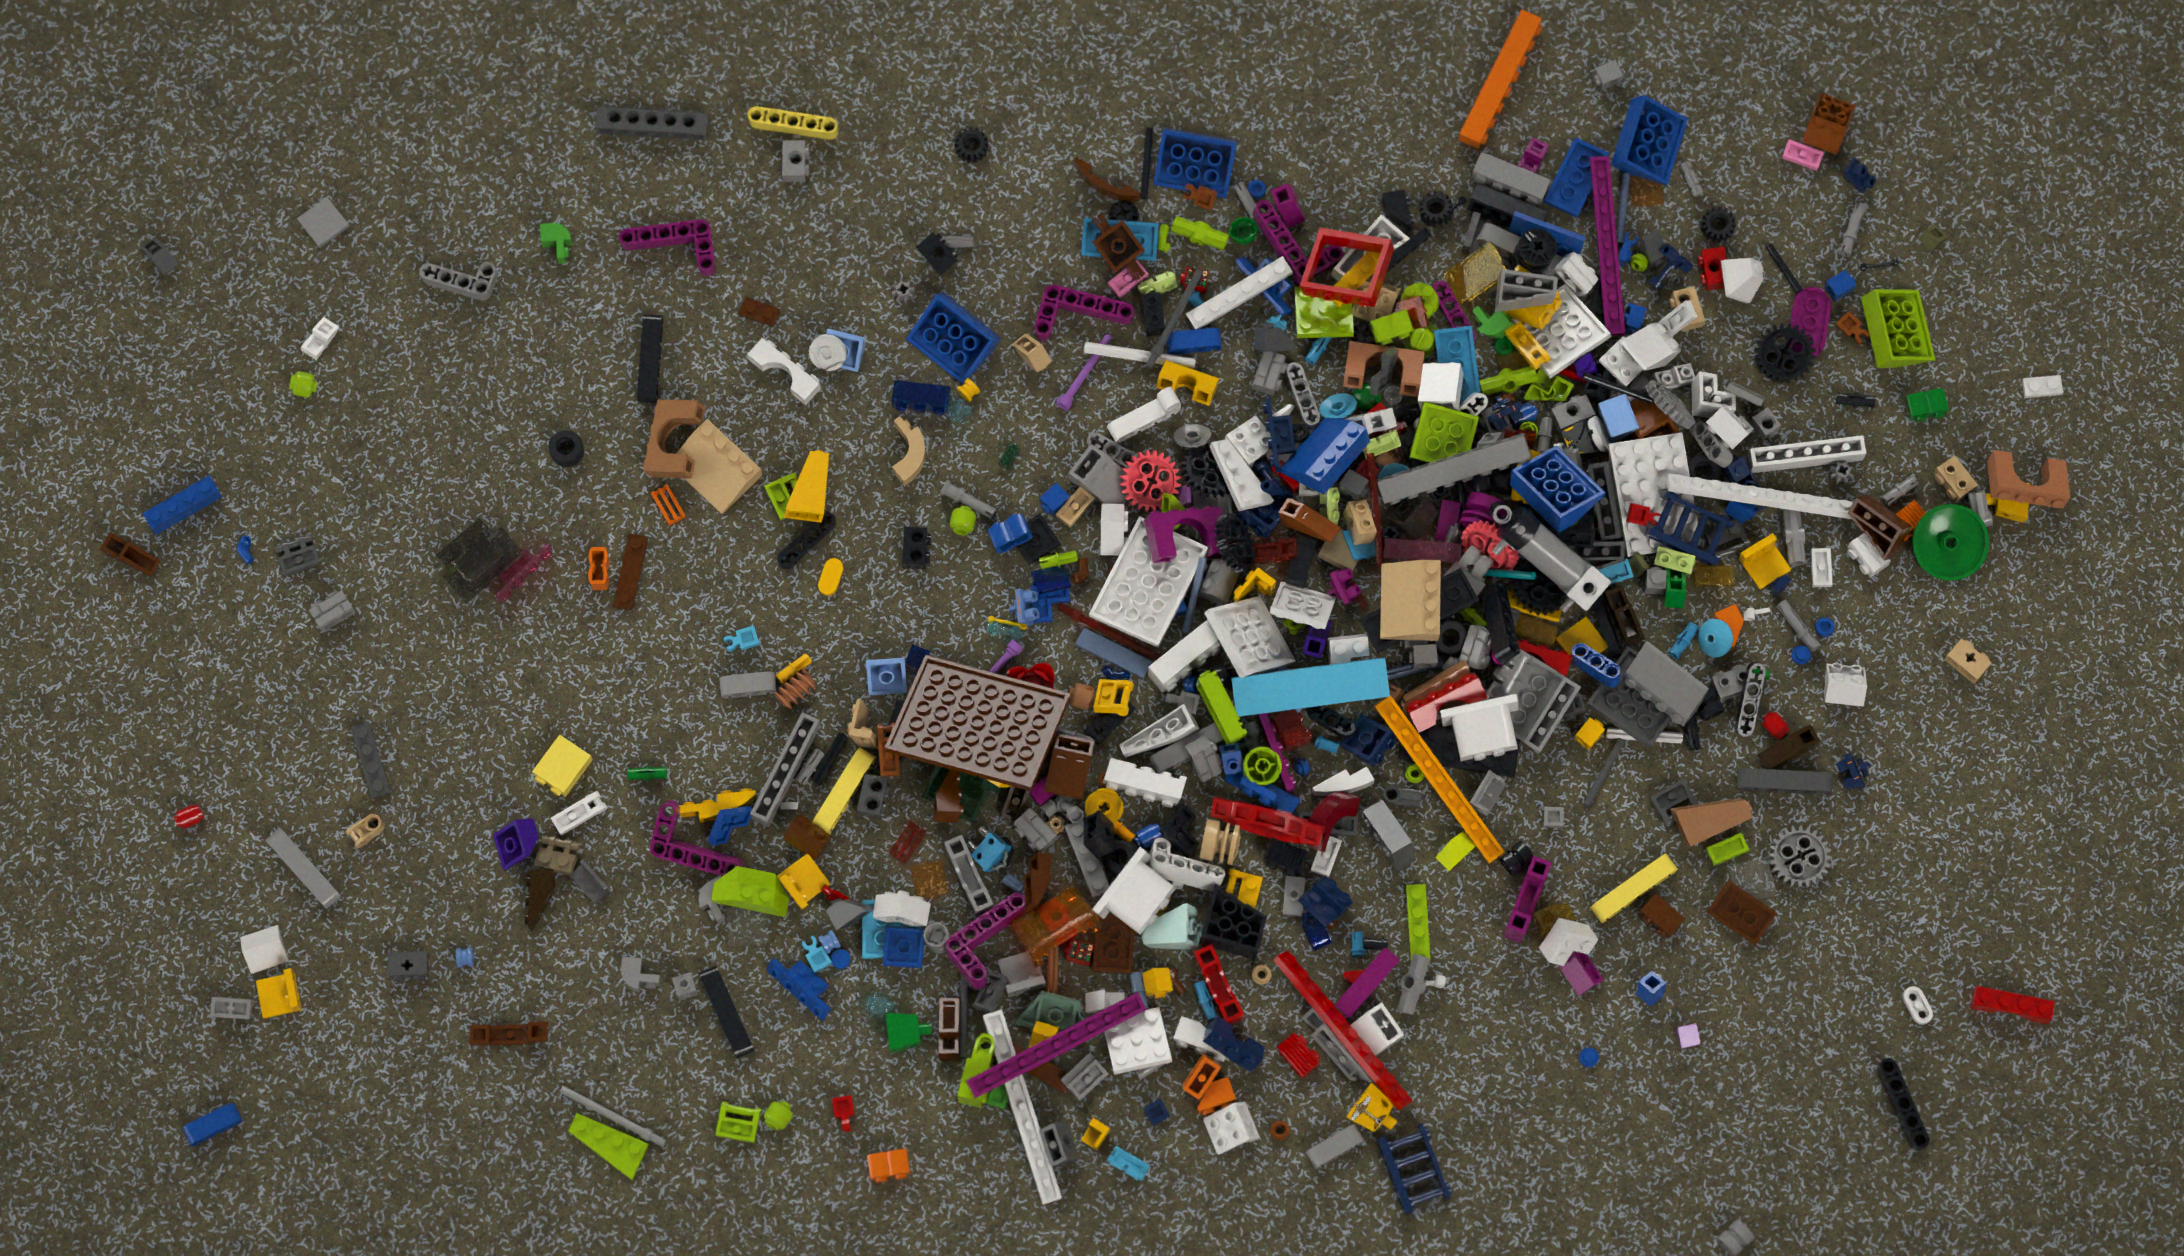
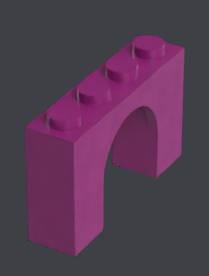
[1144,506,1223,563]
[1503,856,1552,944]

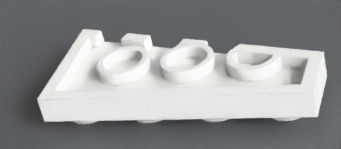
[1209,439,1274,511]

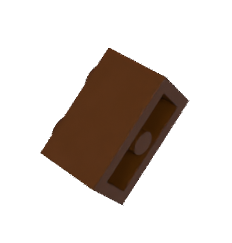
[783,814,832,860]
[1639,893,1686,940]

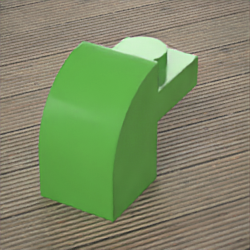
[540,223,573,264]
[1472,306,1515,339]

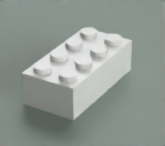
[1148,619,1222,693]

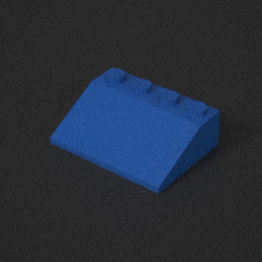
[1611,95,1688,185]
[1153,127,1238,198]
[906,293,1002,384]
[1279,418,1370,495]
[1510,445,1605,533]

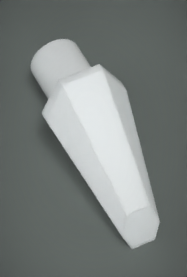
[1272,404,1295,417]

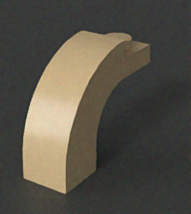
[892,416,926,486]

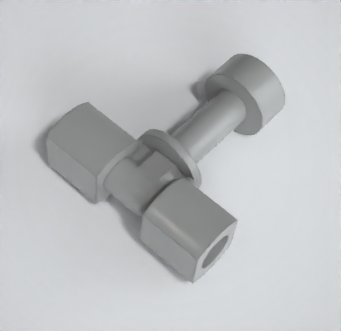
[1040,795,1084,823]

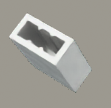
[1418,362,1464,411]

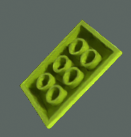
[1861,289,1935,368]

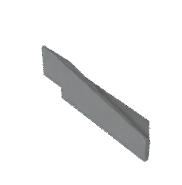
[1302,1008,1373,1083]

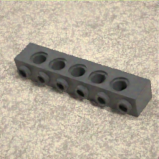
[595,105,710,141]

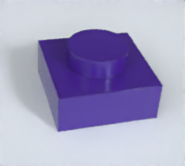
[1574,353,1598,379]

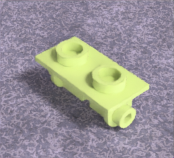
[1137,271,1178,294]
[1363,430,1401,460]
[1320,487,1340,525]
[1654,546,1696,574]

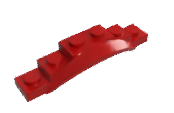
[1210,796,1324,846]

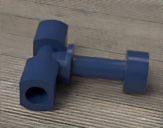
[1648,243,1693,291]
[1254,460,1293,502]

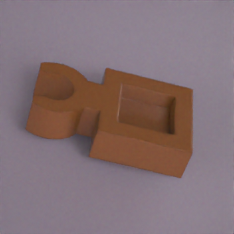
[1183,184,1218,210]
[1835,311,1869,345]

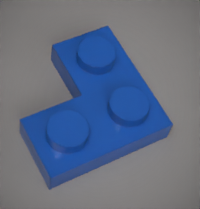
[1031,582,1070,624]
[707,806,752,845]

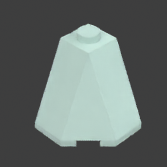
[1142,904,1202,950]

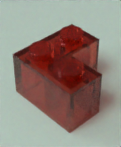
[1272,709,1312,754]

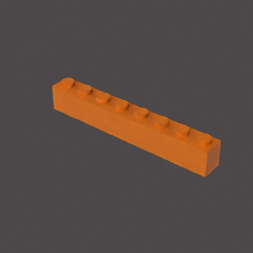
[1458,10,1543,149]

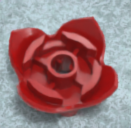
[1007,663,1055,689]

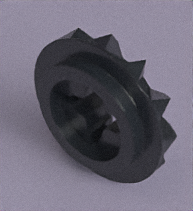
[1109,200,1138,222]
[1351,321,1379,345]

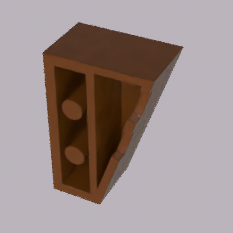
[1848,494,1912,561]

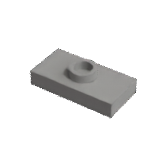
[1282,876,1305,917]

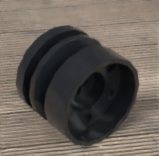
[1512,228,1557,275]

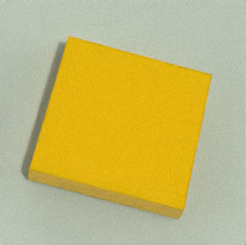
[1555,617,1608,670]

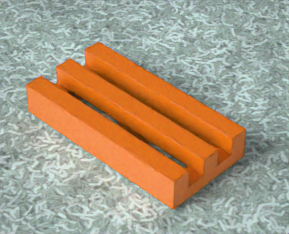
[651,484,686,526]

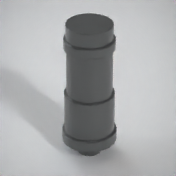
[1439,523,1463,560]

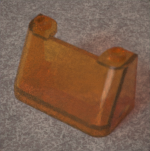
[1010,887,1102,969]

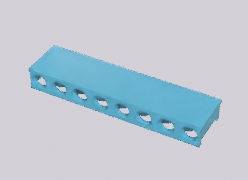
[1231,657,1390,716]

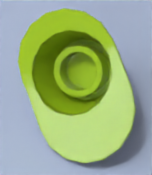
[1405,320,1440,359]

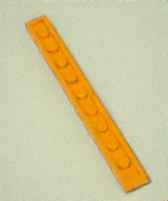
[1375,695,1505,864]

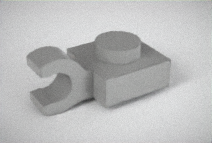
[1165,691,1200,715]

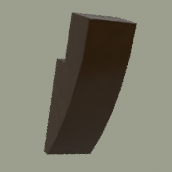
[1602,585,1645,646]

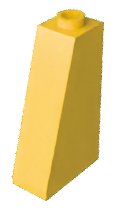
[784,450,829,522]

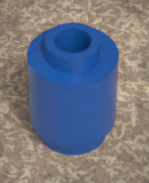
[1508,402,1538,427]
[1134,823,1164,849]

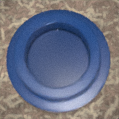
[1791,645,1811,665]
[1183,675,1198,693]
[1293,758,1310,777]
[1579,1048,1599,1067]

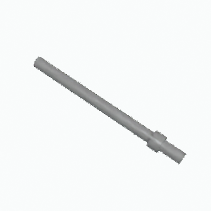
[560,1085,666,1147]

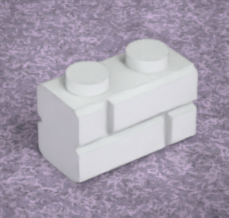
[1554,252,1599,296]
[1847,533,1891,578]

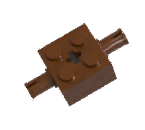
[1092,213,1146,281]

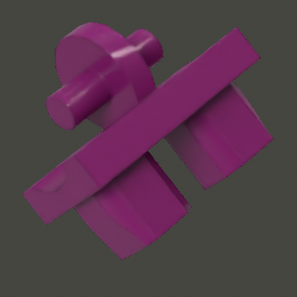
[1327,568,1361,605]

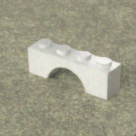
[747,338,820,405]

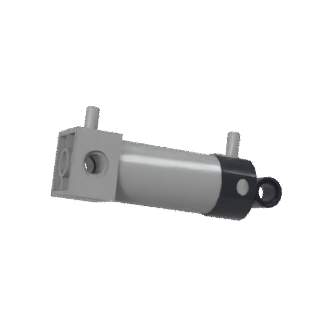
[1489,501,1611,613]

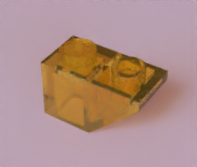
[1533,903,1576,937]

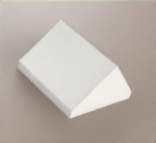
[240,925,289,974]

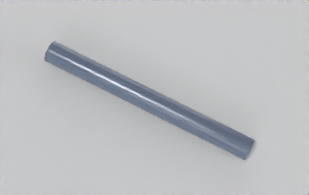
[1616,173,1630,245]
[1182,557,1207,633]

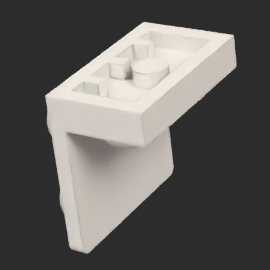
[1599,336,1643,393]
[1224,416,1272,469]
[1203,1102,1260,1155]

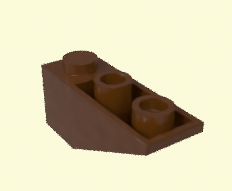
[933,769,963,823]

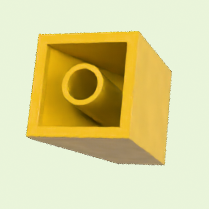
[1505,265,1562,330]

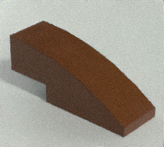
[99,532,161,577]
[1023,852,1052,913]
[939,998,959,1061]

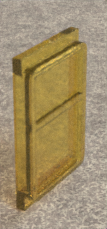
[1443,241,1506,305]

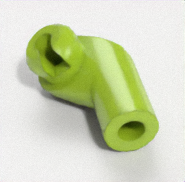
[1157,224,1170,253]

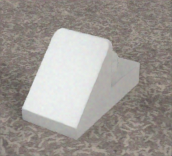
[1085,990,1125,1013]

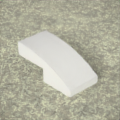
[301,317,339,360]

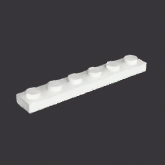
[1186,256,1293,329]

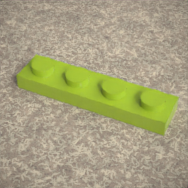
[1406,884,1431,962]

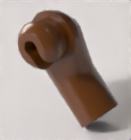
[1070,558,1089,585]
[1169,966,1186,995]

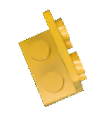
[1738,533,1791,589]
[1233,568,1276,602]
[776,854,830,909]
[256,968,302,1019]

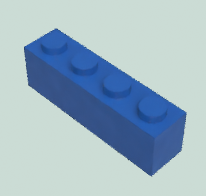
[142,475,222,535]

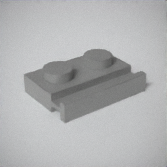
[1060,1053,1108,1101]

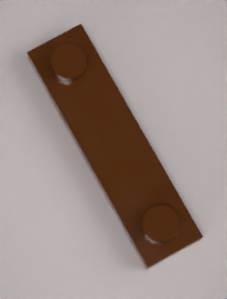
[613,534,648,611]

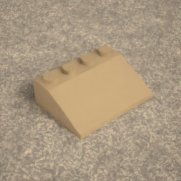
[676,419,762,514]
[1380,560,1441,641]

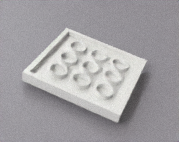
[1512,284,1611,378]
[1205,596,1296,679]

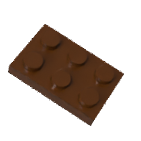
[1706,880,1777,945]
[1093,914,1134,975]

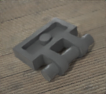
[275,534,321,576]

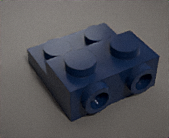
[1236,495,1284,538]
[1340,714,1395,768]
[1298,876,1353,928]

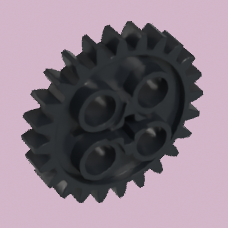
[1754,323,1816,384]
[1180,443,1230,499]
[1214,513,1257,574]
[1508,559,1568,616]

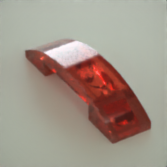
[1222,538,1298,565]

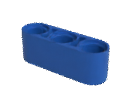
[1166,328,1222,355]
[1572,643,1620,687]
[182,1103,243,1147]

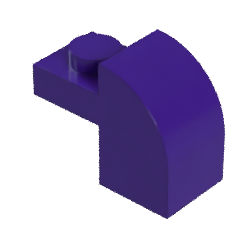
[1302,621,1331,658]

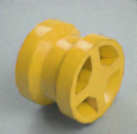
[956,378,980,402]

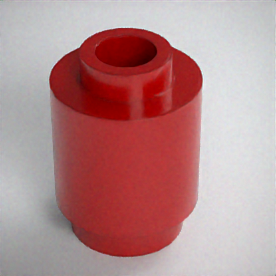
[1762,711,1790,740]
[174,804,204,830]

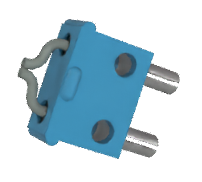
[966,826,1011,872]

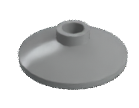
[1174,424,1212,447]

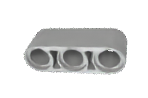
[1692,421,1733,468]
[719,671,776,699]
[1306,1124,1365,1170]

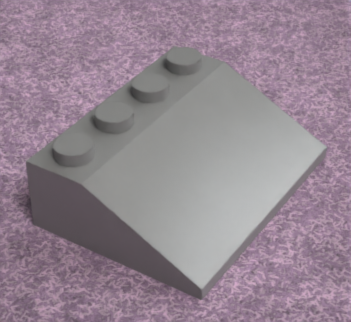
[1622,641,1709,726]

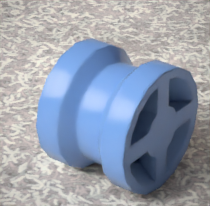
[818,930,841,954]
[456,947,474,968]

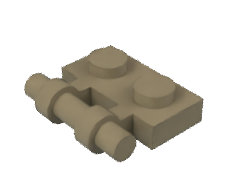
[534,835,581,876]

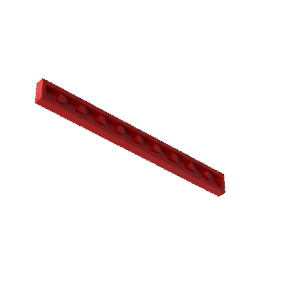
[1273,951,1413,1111]

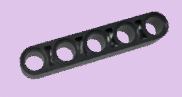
[637,314,663,403]
[1481,581,1520,664]
[698,965,755,1059]
[1877,1058,1930,1151]

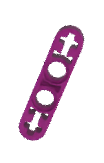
[1433,281,1476,342]

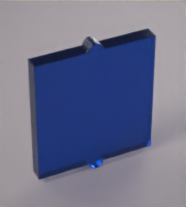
[1031,565,1071,595]

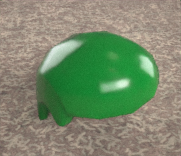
[1228,217,1258,245]
[1353,382,1381,411]

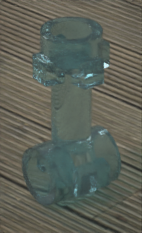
[986,621,1023,641]

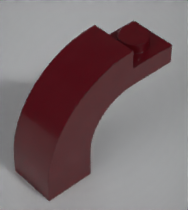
[1306,792,1361,852]

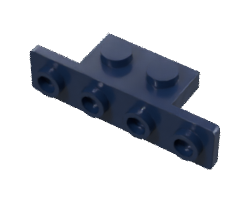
[1262,396,1296,473]

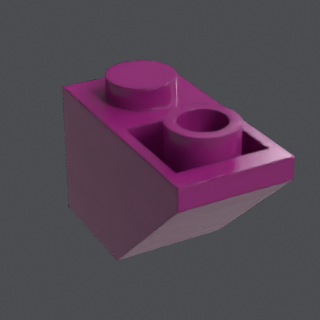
[1271,183,1306,228]

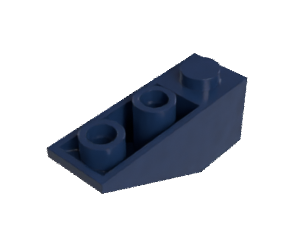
[1719,455,1767,513]

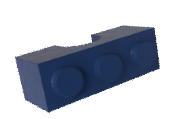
[1203,1016,1265,1073]

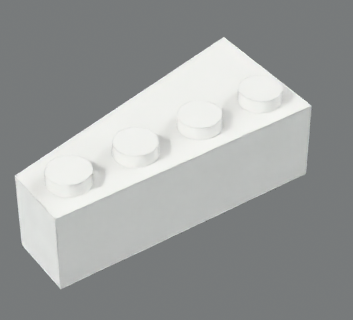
[1330,215,1410,281]
[1103,758,1187,808]

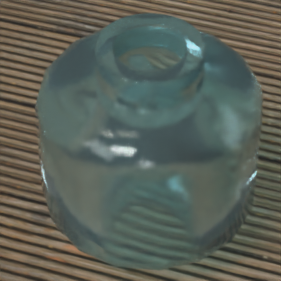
[864,992,894,1019]

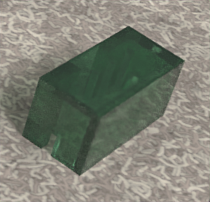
[999,442,1020,471]

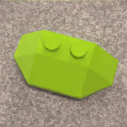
[710,866,789,917]

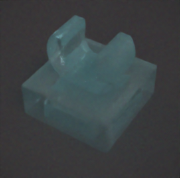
[951,398,972,422]

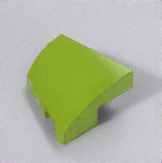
[1523,368,1574,401]

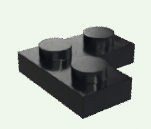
[1159,803,1199,858]

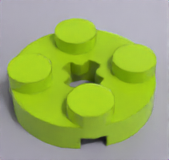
[1401,283,1439,321]

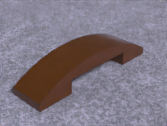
[1074,157,1140,202]
[470,1021,548,1046]
[1013,1043,1069,1095]

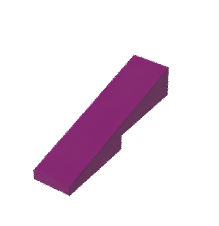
[1334,947,1400,1018]

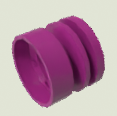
[1459,492,1505,530]

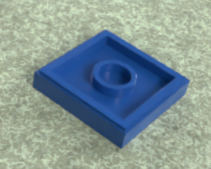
[883,926,925,969]

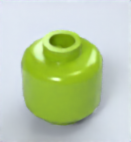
[289,371,318,398]
[950,506,976,536]
[764,1101,793,1131]

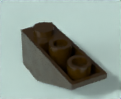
[1757,724,1820,769]
[525,869,555,931]

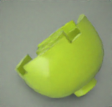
[1242,747,1282,786]

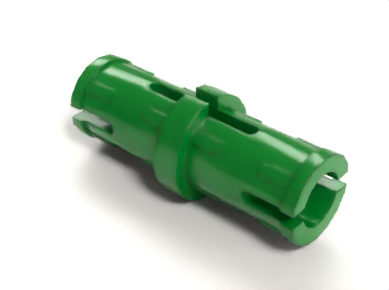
[627,766,667,781]

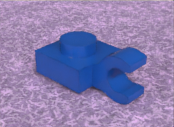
[1618,232,1639,267]

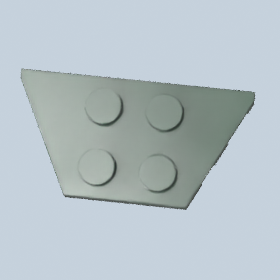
[1016,991,1090,1043]

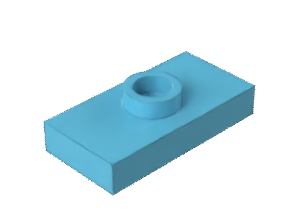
[1598,558,1634,585]

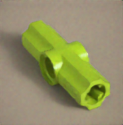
[1171,216,1229,251]
[1479,366,1538,396]

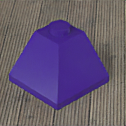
[493,819,539,870]

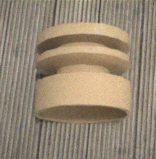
[1200,819,1241,865]

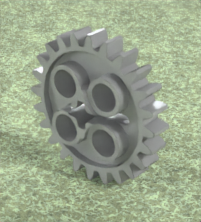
[1645,379,1695,429]
[1768,825,1832,889]

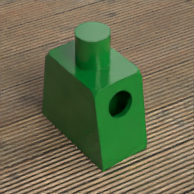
[886,1013,932,1053]

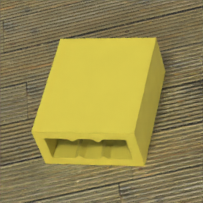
[532,734,593,797]

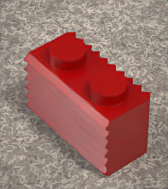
[1276,1032,1320,1080]

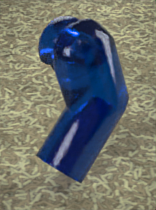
[1101,665,1130,680]

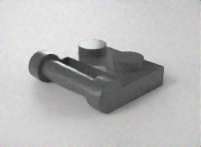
[1703,519,1751,560]
[1649,779,1699,828]

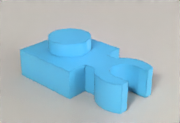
[724,625,760,652]
[802,936,832,973]

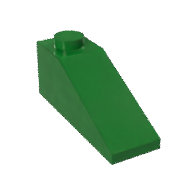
[1664,567,1686,608]

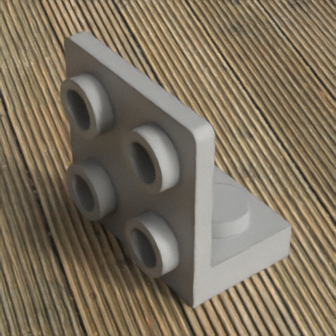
[998,950,1046,998]

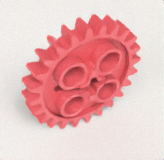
[1119,450,1181,512]
[1461,520,1519,570]

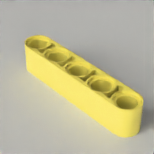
[748,107,838,139]
[812,747,877,835]
[1590,854,1678,923]

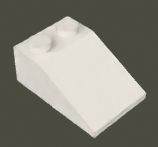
[1620,323,1681,371]

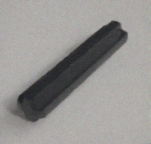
[812,732,848,785]

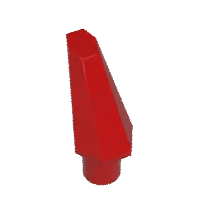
[821,885,849,901]

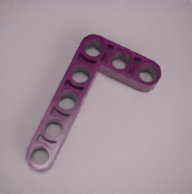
[1252,200,1343,284]
[619,219,715,276]
[1034,285,1134,341]
[650,800,745,876]
[946,893,1025,989]

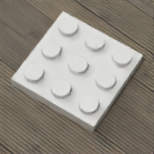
[1270,581,1336,629]
[1104,1007,1172,1075]

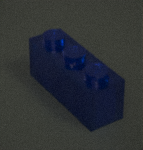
[891,380,951,415]

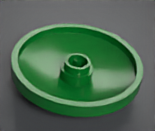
[1912,504,1989,581]

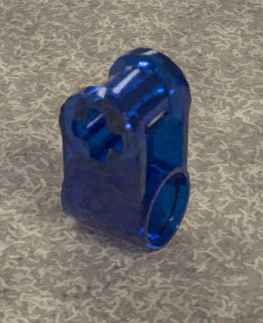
[1302,912,1332,952]

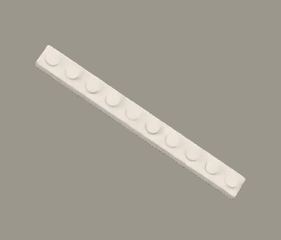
[1666,474,1853,519]
[982,1010,1062,1205]

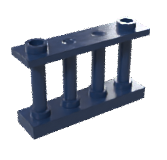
[1644,491,1735,567]
[1377,1123,1452,1216]

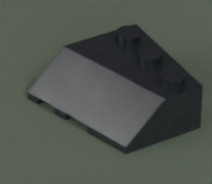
[1199,883,1267,960]

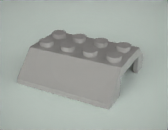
[1482,649,1581,752]

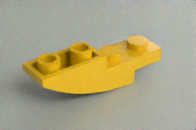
[679,788,757,823]

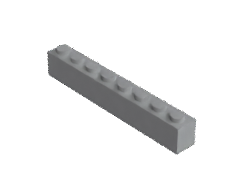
[1377,433,1531,505]

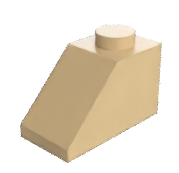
[1011,334,1052,372]

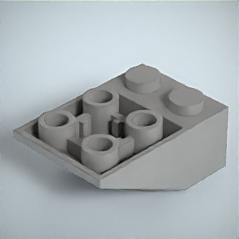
[1068,444,1137,504]

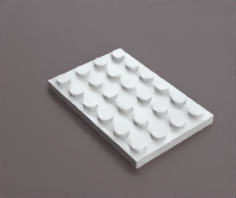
[1607,432,1701,557]
[1089,516,1208,647]

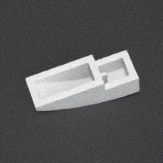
[1343,408,1397,434]
[1312,767,1374,796]

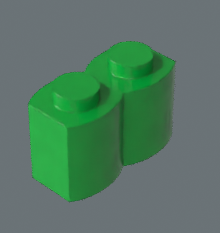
[1905,388,1949,423]

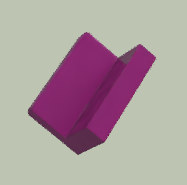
[1558,951,1604,996]

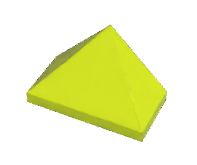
[1435,832,1476,871]

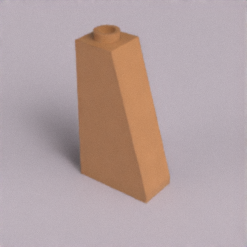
[1401,660,1470,719]
[1670,798,1753,847]

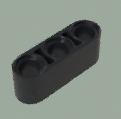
[1285,532,1318,588]

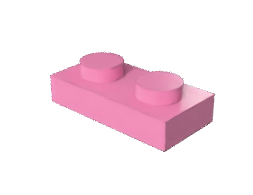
[1782,140,1824,171]
[1108,260,1149,298]

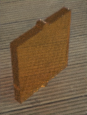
[1629,175,1664,207]
[911,860,949,899]

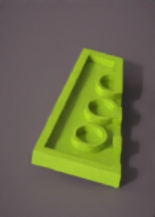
[568,1113,649,1181]

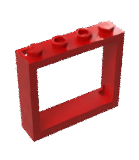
[1300,227,1394,307]

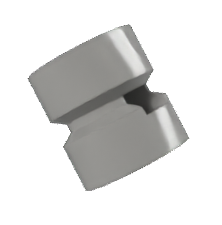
[1458,545,1494,581]
[923,922,951,954]
[1717,1219,1755,1256]

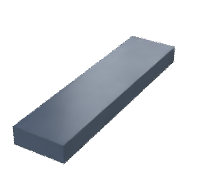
[1075,628,1152,680]

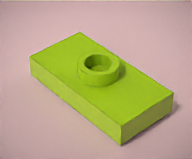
[1705,833,1749,866]

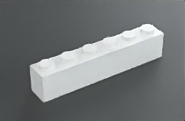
[1747,436,1866,473]

